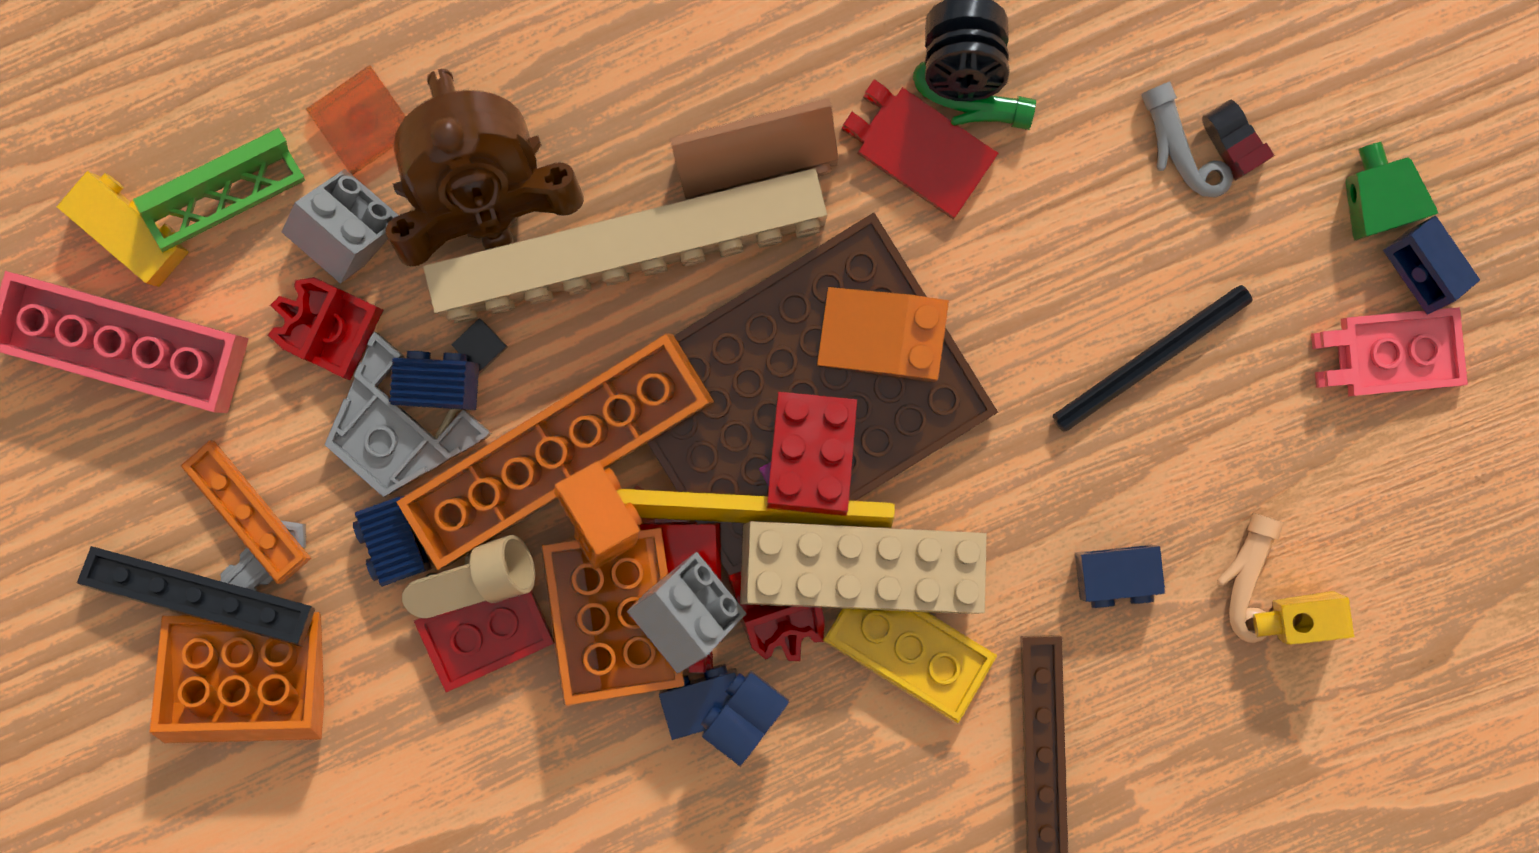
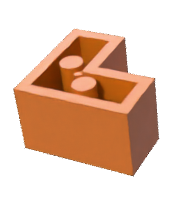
[554,461,642,570]

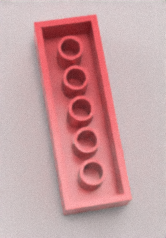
[0,271,249,413]

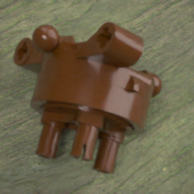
[386,69,584,267]

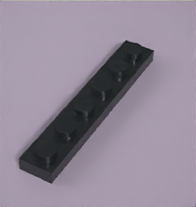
[77,546,315,647]

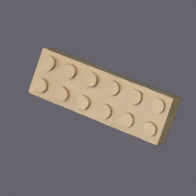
[740,521,987,614]

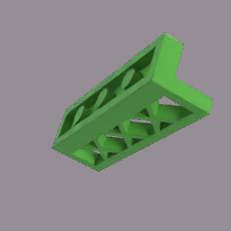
[133,128,305,253]

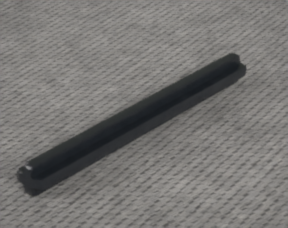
[1053,285,1253,432]

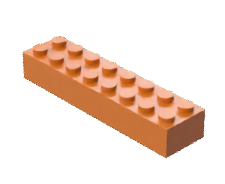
[397,334,714,570]

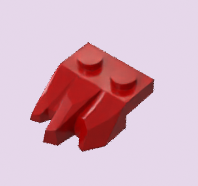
[268,277,384,380]
[728,572,825,661]

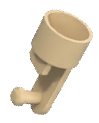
[402,535,535,618]

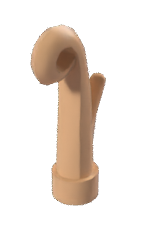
[1217,513,1284,643]

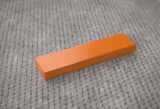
[181,440,312,584]

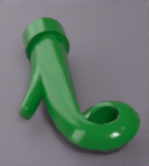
[913,61,1036,130]

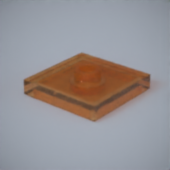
[306,65,406,175]

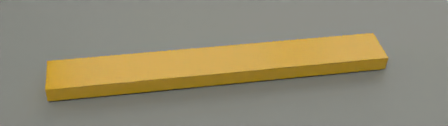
[617,489,895,528]

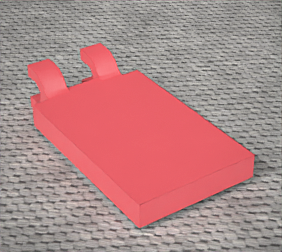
[1311,307,1468,396]

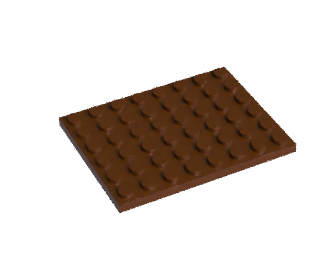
[648,213,998,575]

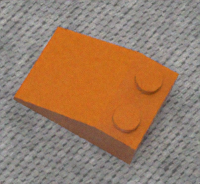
[817,287,949,382]

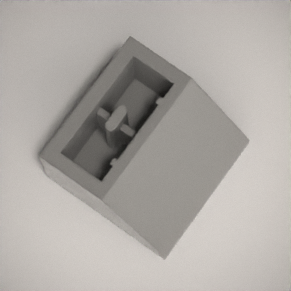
[282,169,398,284]
[627,552,746,674]

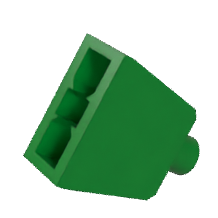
[1345,141,1439,241]

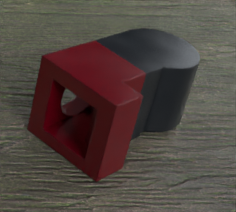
[1202,99,1275,180]

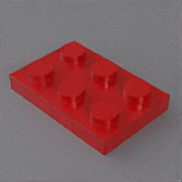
[767,392,857,516]
[414,590,555,693]

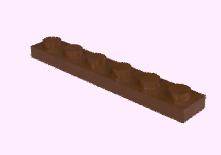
[1020,635,1068,853]

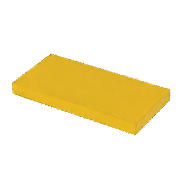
[822,609,997,723]

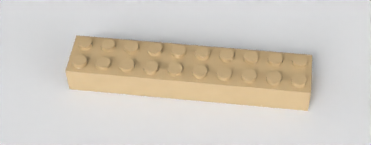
[423,168,827,323]

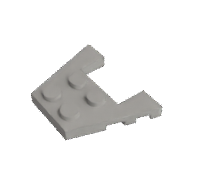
[325,332,492,497]

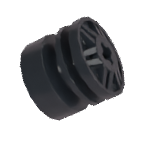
[925,0,1009,102]

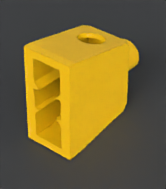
[1253,591,1355,645]

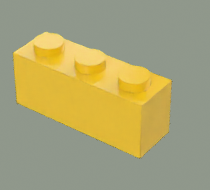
[56,171,189,287]

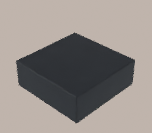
[451,318,508,374]

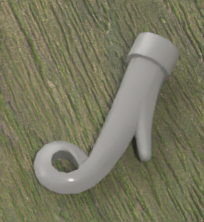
[1141,82,1233,197]

